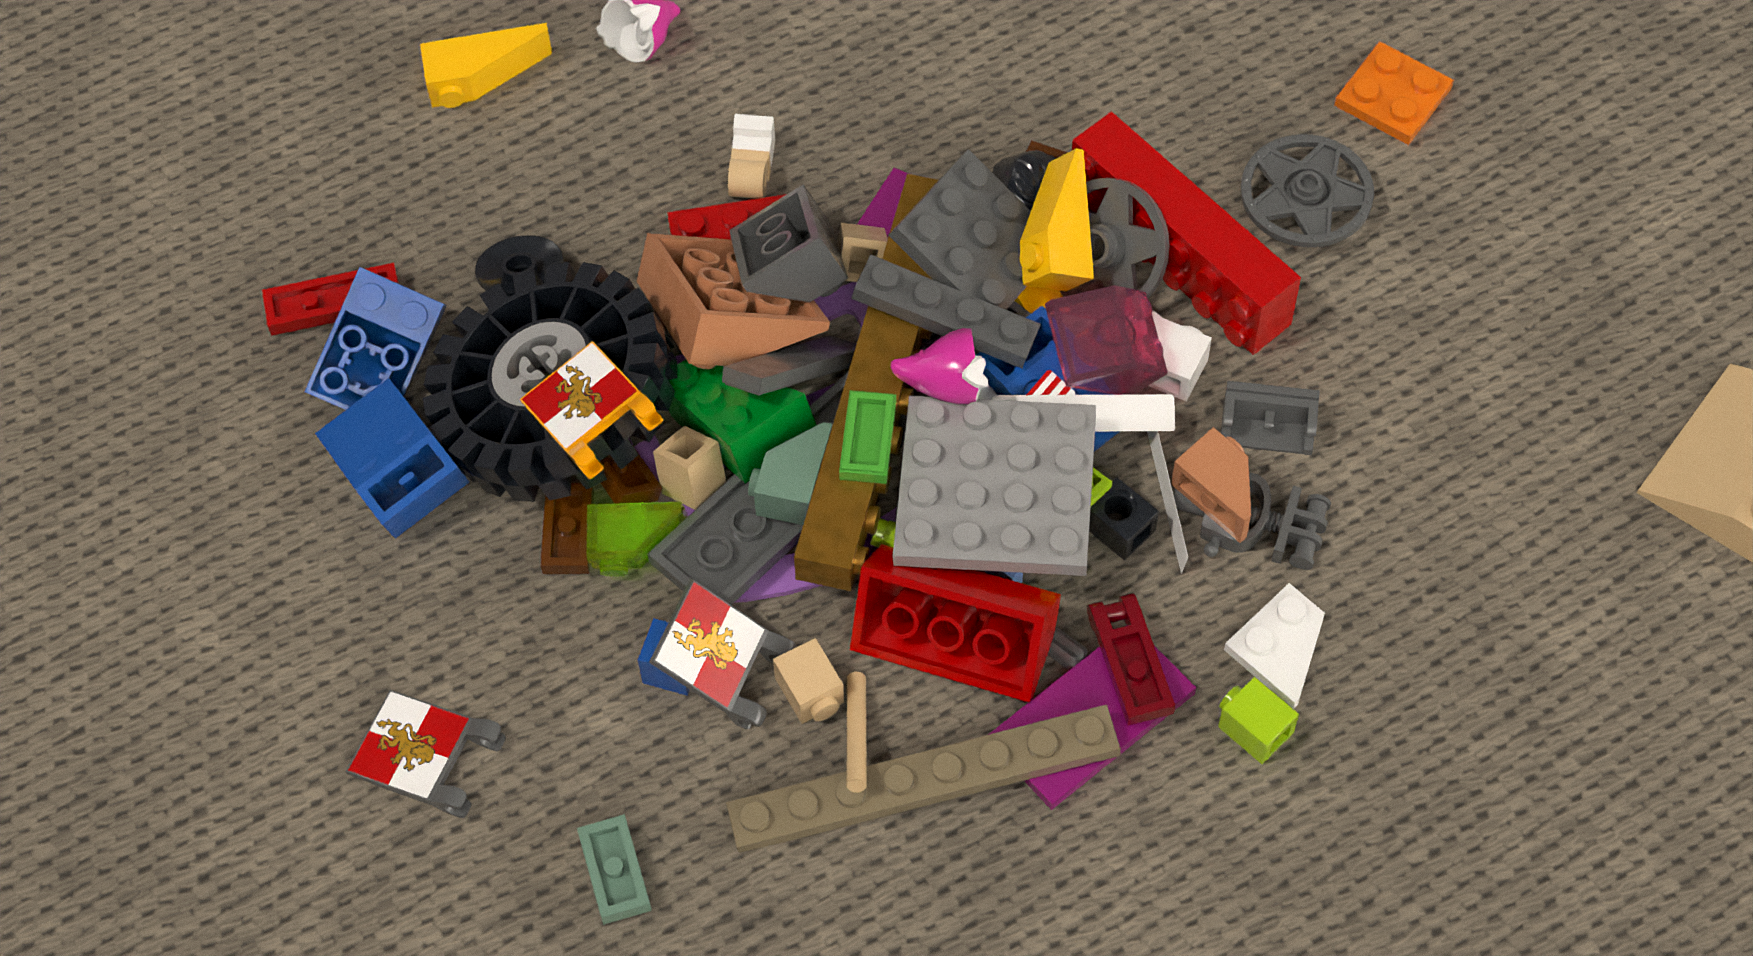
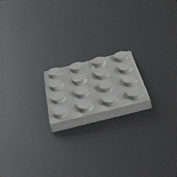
[893,396,1096,576]

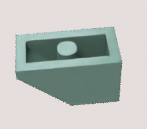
[748,422,833,525]

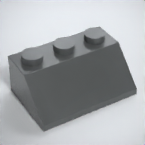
[729,184,848,302]

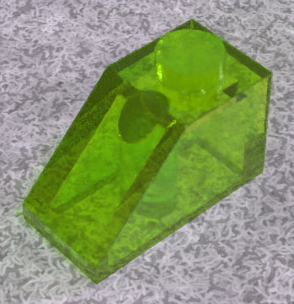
[587,501,688,577]

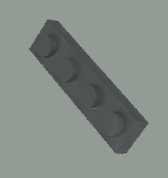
[851,254,1041,368]

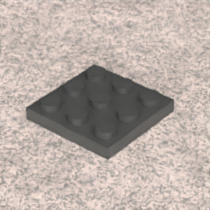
[889,149,1031,310]

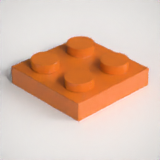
[1334,41,1454,145]

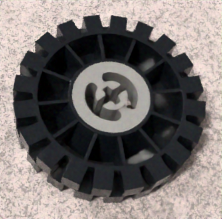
[423,262,678,502]

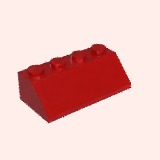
[850,544,1061,703]

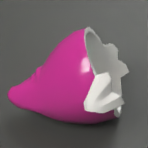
[596,0,680,62]
[890,328,989,404]

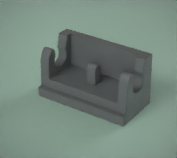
[1221,381,1320,455]

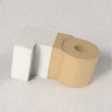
[728,114,775,199]

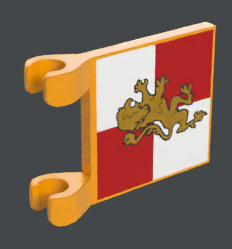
[519,341,663,479]

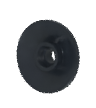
[475,235,564,297]

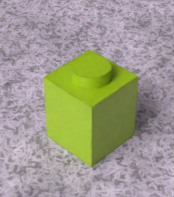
[1218,677,1299,764]

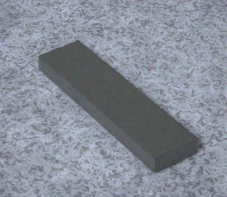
[722,336,857,395]

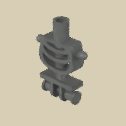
[1174,473,1331,570]

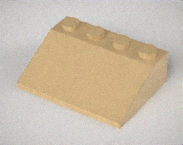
[1637,364,1753,563]

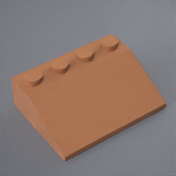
[637,233,830,369]

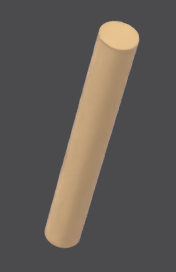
[847,672,867,793]

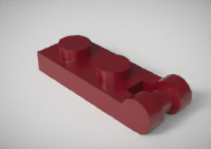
[1087,593,1176,726]

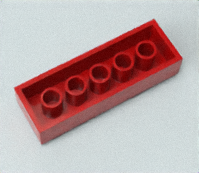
[1072,111,1301,355]

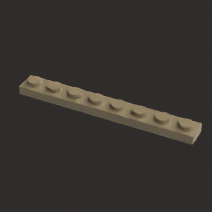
[726,704,1120,853]

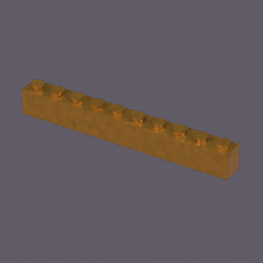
[794,174,938,591]

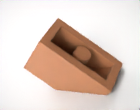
[1171,427,1251,543]

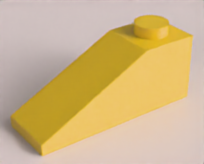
[420,23,552,108]
[1020,148,1094,291]

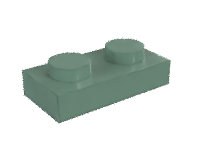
[577,814,652,925]

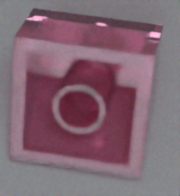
[1045,285,1168,395]

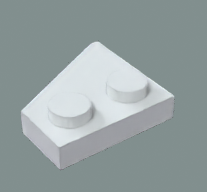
[1224,583,1325,709]

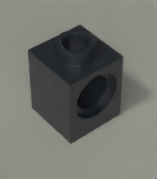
[1089,477,1159,561]

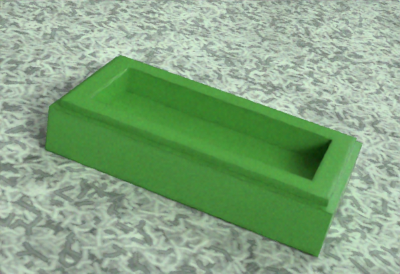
[839,390,897,484]

